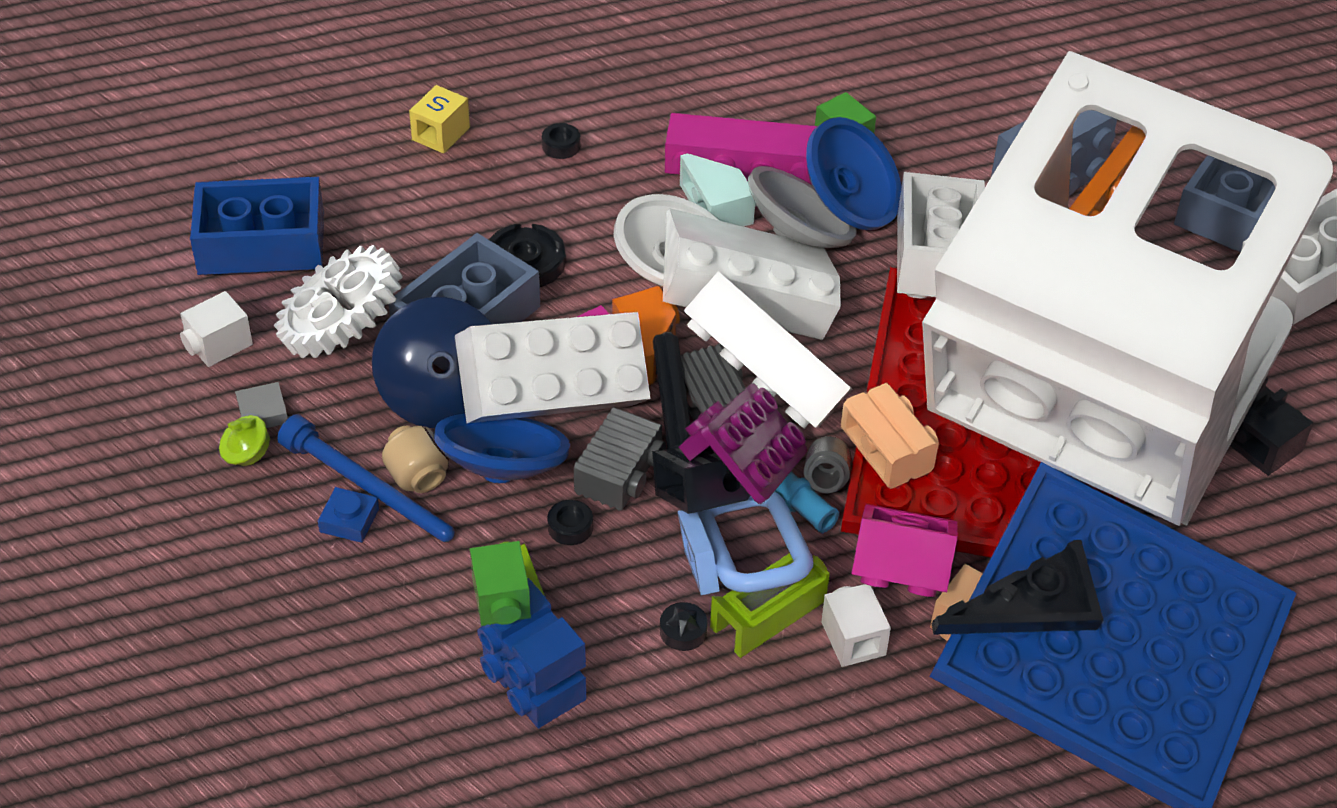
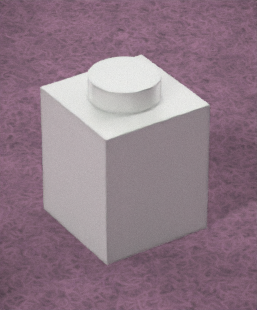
[180,291,253,367]
[821,584,891,667]

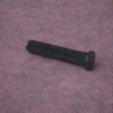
[652,332,690,449]

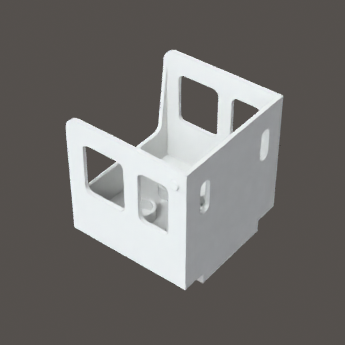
[922,51,1333,526]

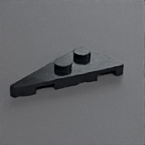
[931,540,1103,635]

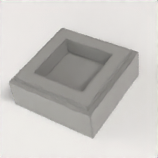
[235,382,288,428]

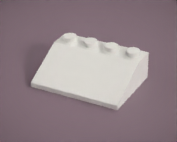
[663,208,841,340]

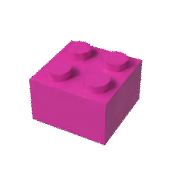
[852,504,958,597]

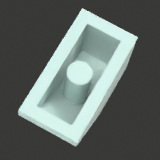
[680,153,757,227]

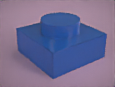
[318,487,379,543]

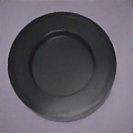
[542,123,581,159]
[547,500,593,545]

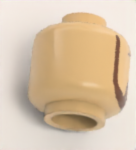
[382,425,449,493]

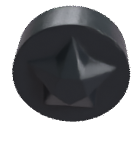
[660,602,708,651]

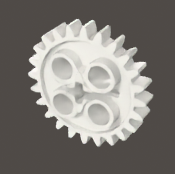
[274,245,403,358]

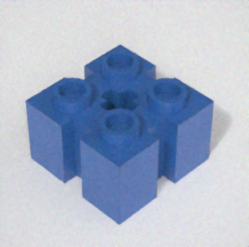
[477,578,586,729]

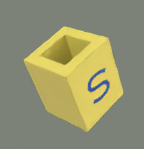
[409,85,470,154]

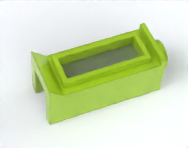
[710,553,830,658]

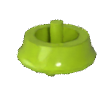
[219,415,270,466]

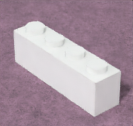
[684,271,853,429]

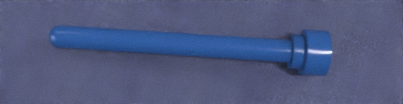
[277,414,455,542]

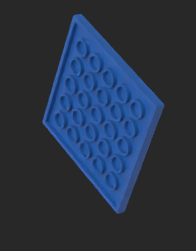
[929,462,1296,808]

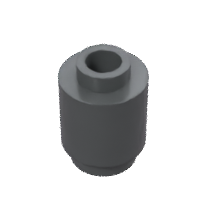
[804,436,852,493]

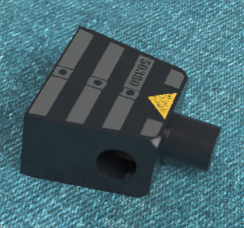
[652,446,750,514]

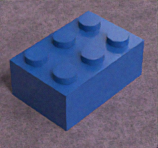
[190,177,324,275]

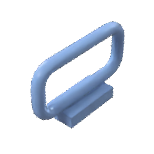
[678,491,813,595]

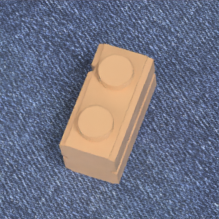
[841,383,939,489]

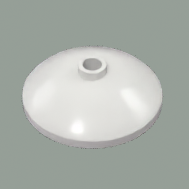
[614,194,718,287]

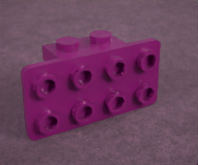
[678,383,807,504]

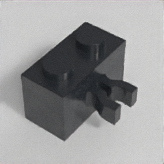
[1230,377,1313,476]

